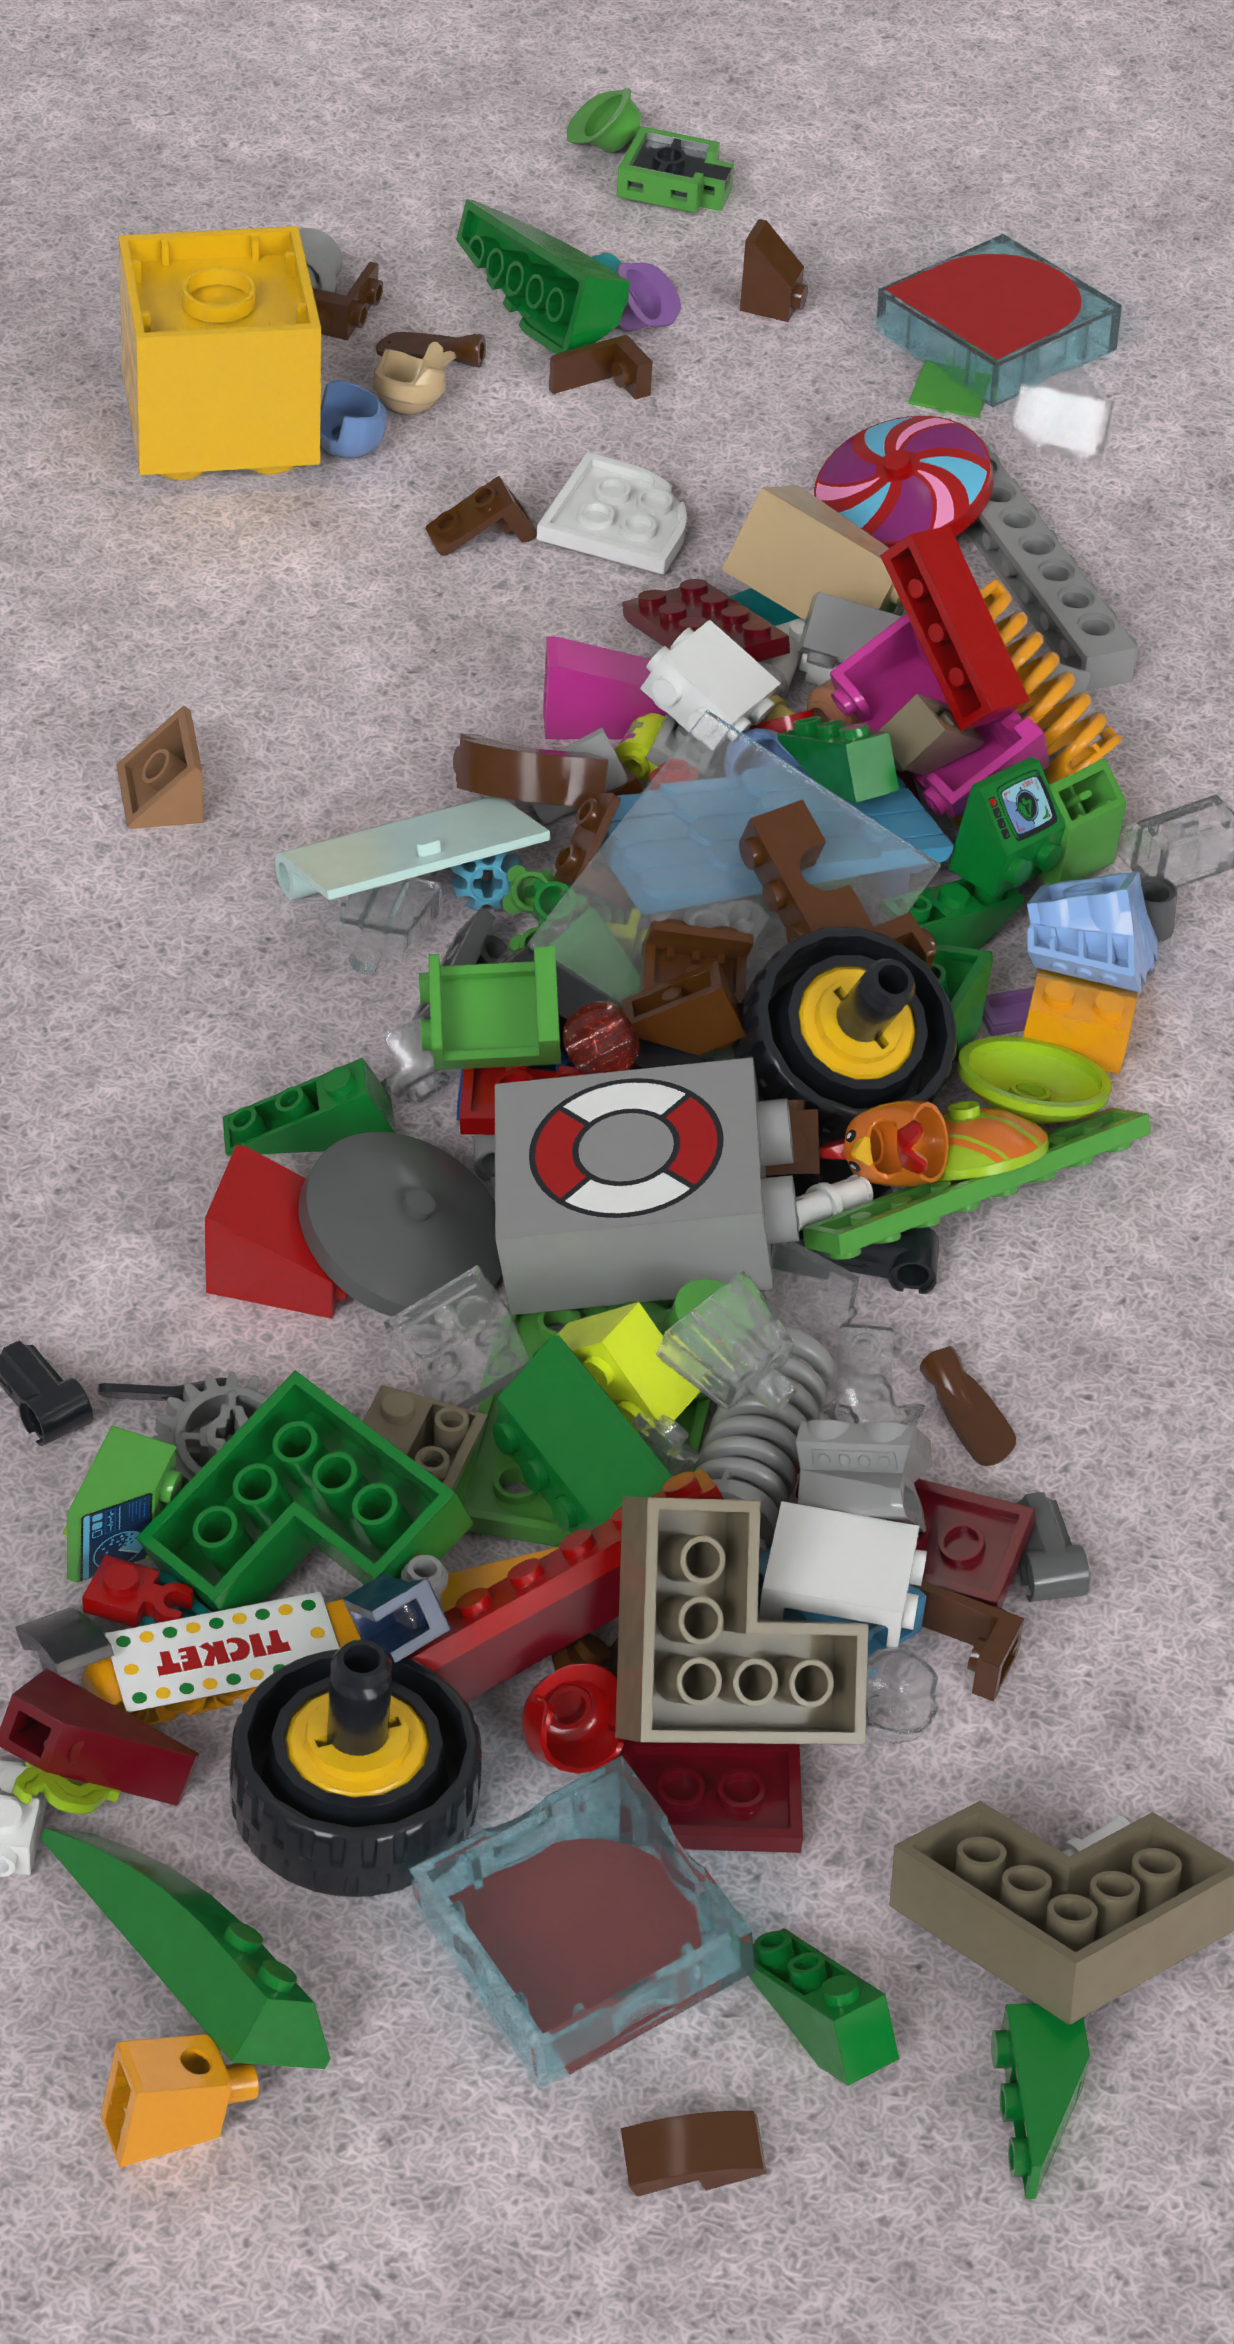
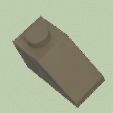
[879,694,986,776]

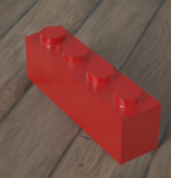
[880,525,1030,732]

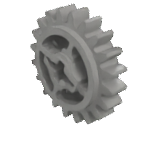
[153,1372,279,1490]

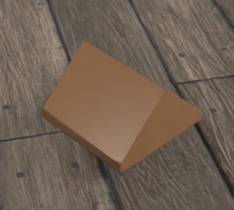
[116,705,203,829]

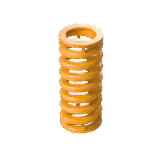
[980,578,1124,785]

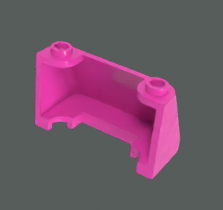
[830,613,1050,818]

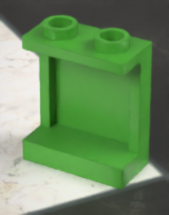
[419,946,561,1070]

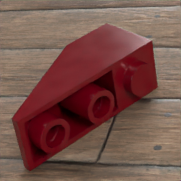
[0,1668,200,1806]

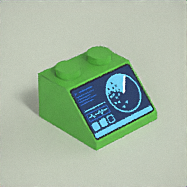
[67,1426,183,1582]

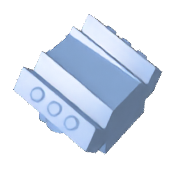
[1027,871,1158,993]

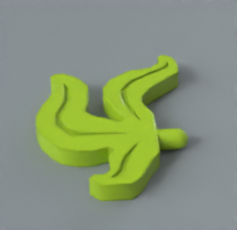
[12,1761,121,1814]

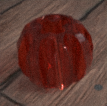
[563,1001,640,1075]

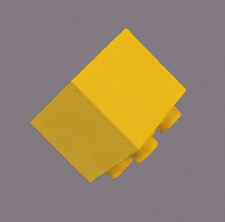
[118,226,321,480]

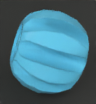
[450,852,523,912]

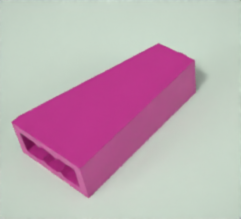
[543,636,667,739]

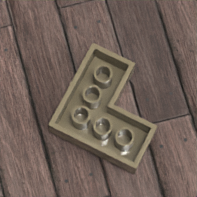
[615,1496,869,1744]
[889,1801,1234,2025]

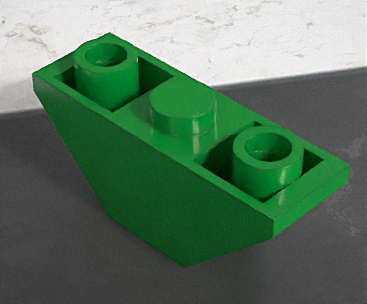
[878,879,1024,950]

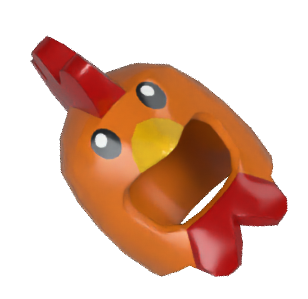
[819,1100,949,1187]

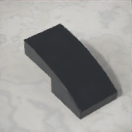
[15,1607,114,1675]

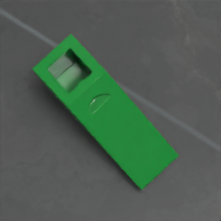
[777,717,899,803]
[223,1057,395,1156]
[733,1928,899,2086]
[991,2003,1090,2199]

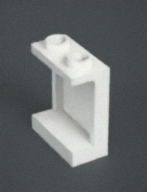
[759,1501,927,1649]

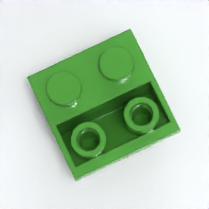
[1040,758,1127,885]

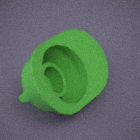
[567,88,642,153]

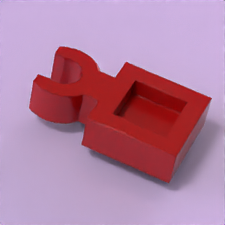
[82,1555,194,1627]

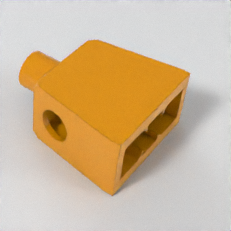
[100,2034,259,2168]

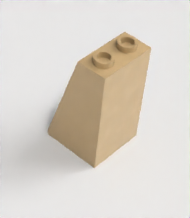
[722,485,902,620]

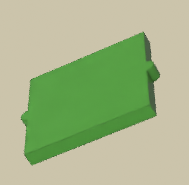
[908,359,995,418]

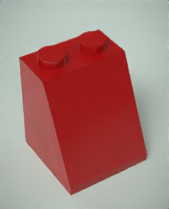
[205,1144,350,1319]

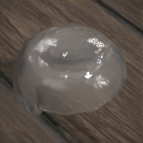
[866,1647,938,1744]

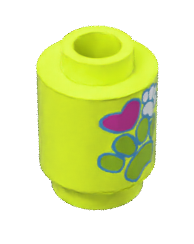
[615,713,664,781]

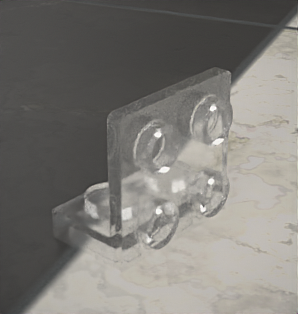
[383,1265,531,1410]

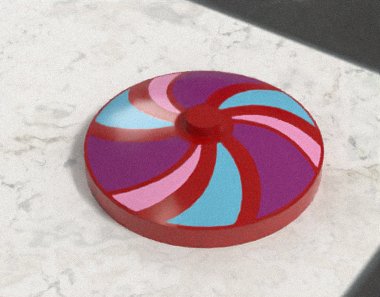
[814,416,994,548]

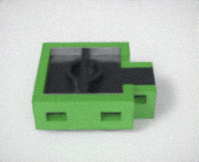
[616,126,734,213]

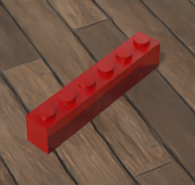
[406,1468,724,1702]

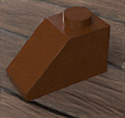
[740,219,808,322]
[622,960,746,1056]

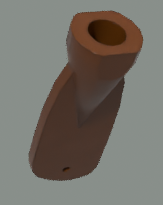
[376,332,486,367]
[919,1346,1016,1466]

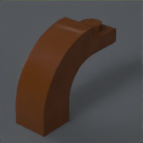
[453,733,608,807]

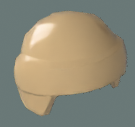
[373,342,456,415]

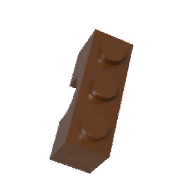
[739,799,873,944]

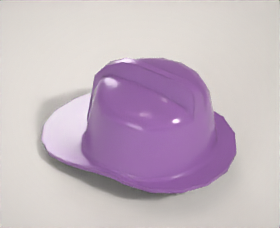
[617,262,681,331]

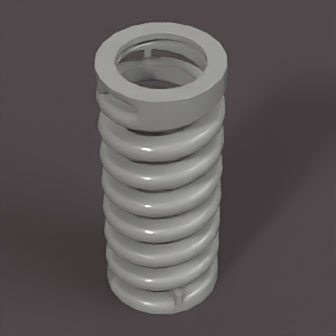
[693,1326,836,1549]

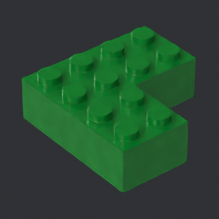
[136,1370,474,1612]

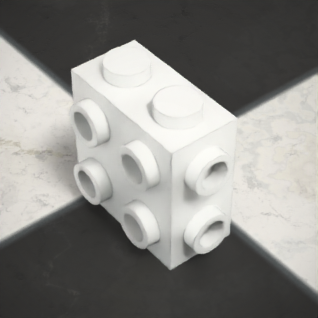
[640,620,781,752]

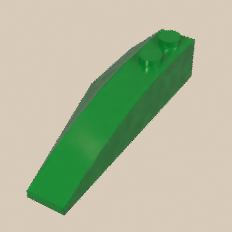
[456,199,630,354]
[40,1828,331,2069]

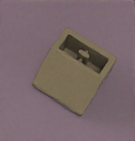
[363,1385,488,1491]

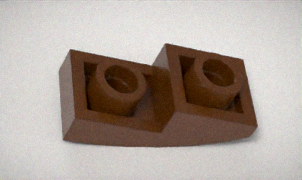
[621,2111,767,2197]

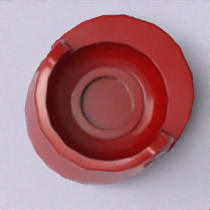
[521,1664,624,1774]

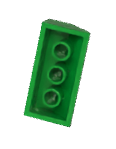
[492,1335,673,1534]

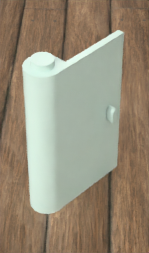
[275,796,551,901]

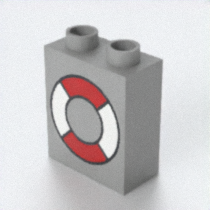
[495,1057,799,1315]

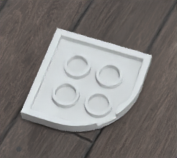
[537,452,687,575]

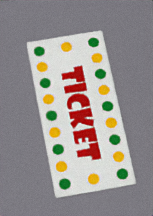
[105,1592,340,1712]

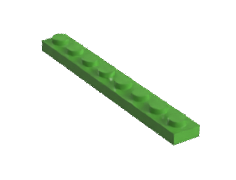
[802,1108,1151,1260]

